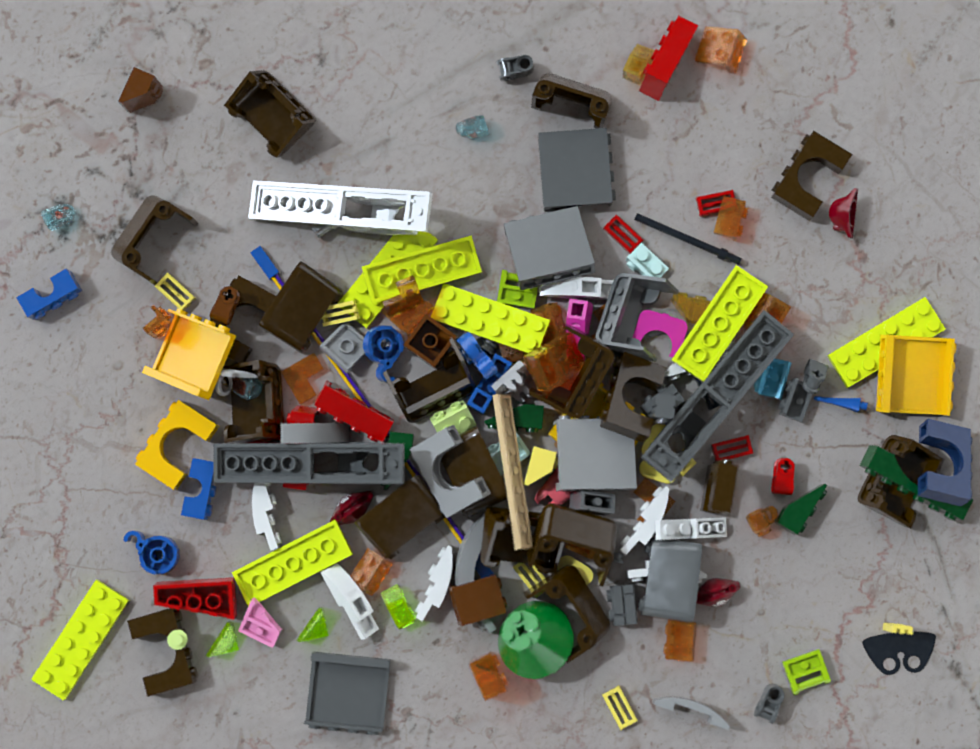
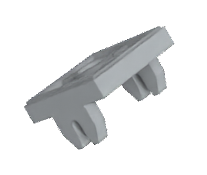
[491,360,533,404]

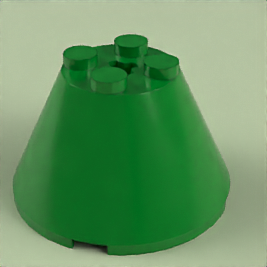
[498,601,574,679]

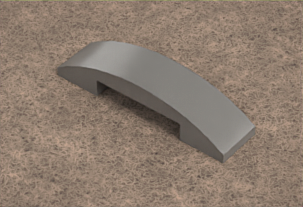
[281,423,350,443]
[652,696,730,730]

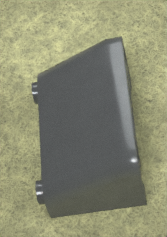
[638,537,702,622]

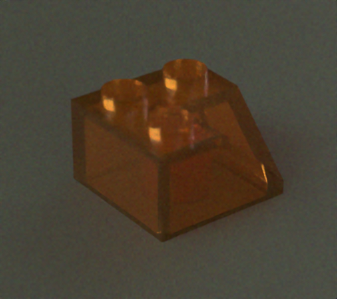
[469,651,509,701]

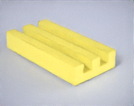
[155,272,196,311]
[322,300,360,327]
[513,563,545,598]
[883,623,913,634]
[602,685,638,730]

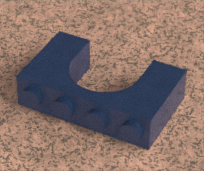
[918,418,973,506]

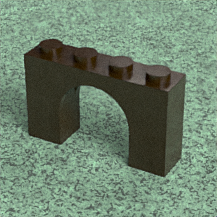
[771,131,853,221]
[210,275,276,363]
[599,352,667,442]
[700,459,738,514]
[127,608,198,697]

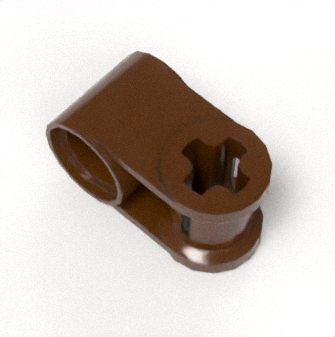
[209,286,240,325]

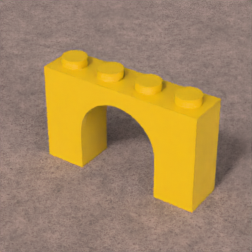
[135,400,220,490]

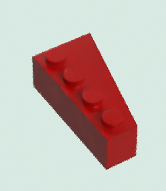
[639,15,699,101]

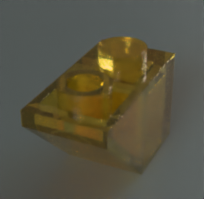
[623,44,655,85]
[671,292,711,324]

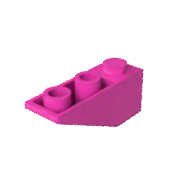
[566,299,594,361]

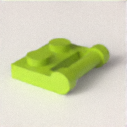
[497,270,538,309]
[782,649,831,695]

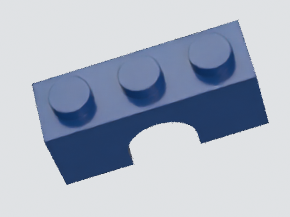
[16,268,82,320]
[467,353,512,415]
[181,458,217,520]

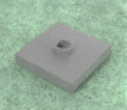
[319,322,365,373]

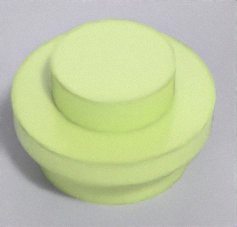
[167,630,188,650]

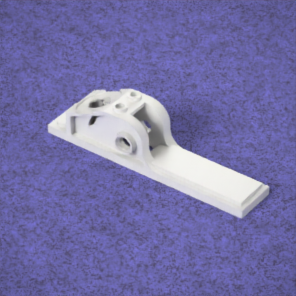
[249,181,432,235]

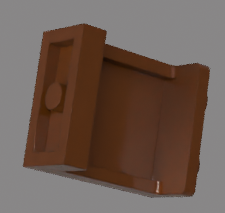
[448,574,507,626]

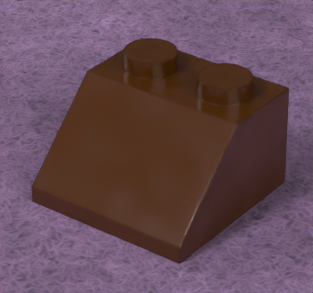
[118,67,163,113]

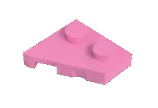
[238,597,282,648]

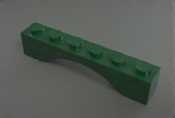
[859,445,973,521]

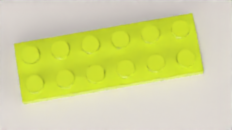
[337,232,438,329]
[361,235,482,304]
[671,265,768,382]
[431,283,551,357]
[827,297,945,388]
[232,520,353,606]
[31,579,130,701]

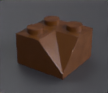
[403,314,457,369]

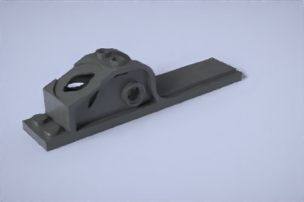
[641,310,794,483]
[213,442,404,484]

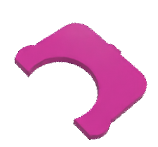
[633,310,688,357]

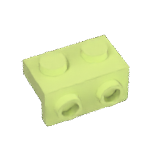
[430,400,477,435]

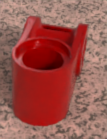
[771,458,795,495]

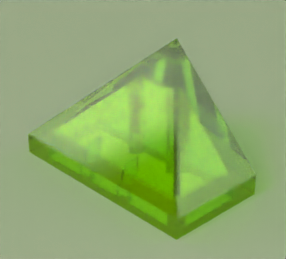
[297,607,329,642]
[206,621,239,657]

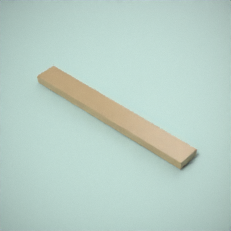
[493,394,533,550]

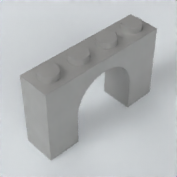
[410,425,491,518]

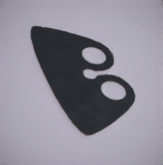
[862,632,936,675]

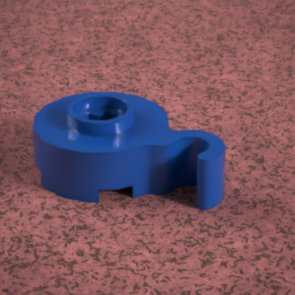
[363,325,404,382]
[456,332,498,380]
[123,531,180,574]

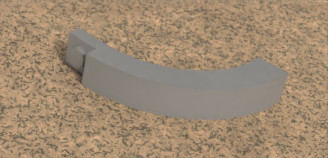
[454,513,496,633]

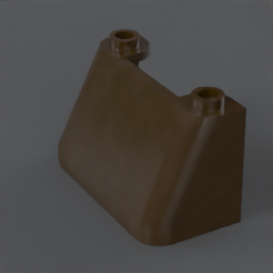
[224,70,316,158]
[531,73,612,129]
[259,261,343,354]
[222,360,284,443]
[441,427,508,517]
[858,435,944,529]
[355,475,445,560]
[481,507,564,574]

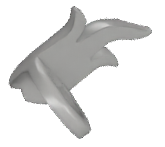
[216,368,258,396]

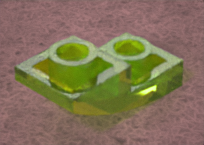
[381,584,417,630]

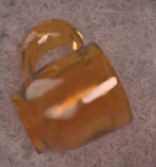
[745,506,778,537]

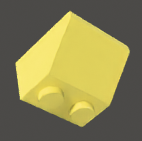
[524,447,558,486]

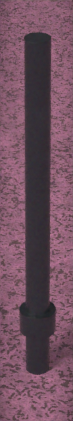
[634,213,742,265]

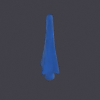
[814,396,868,412]

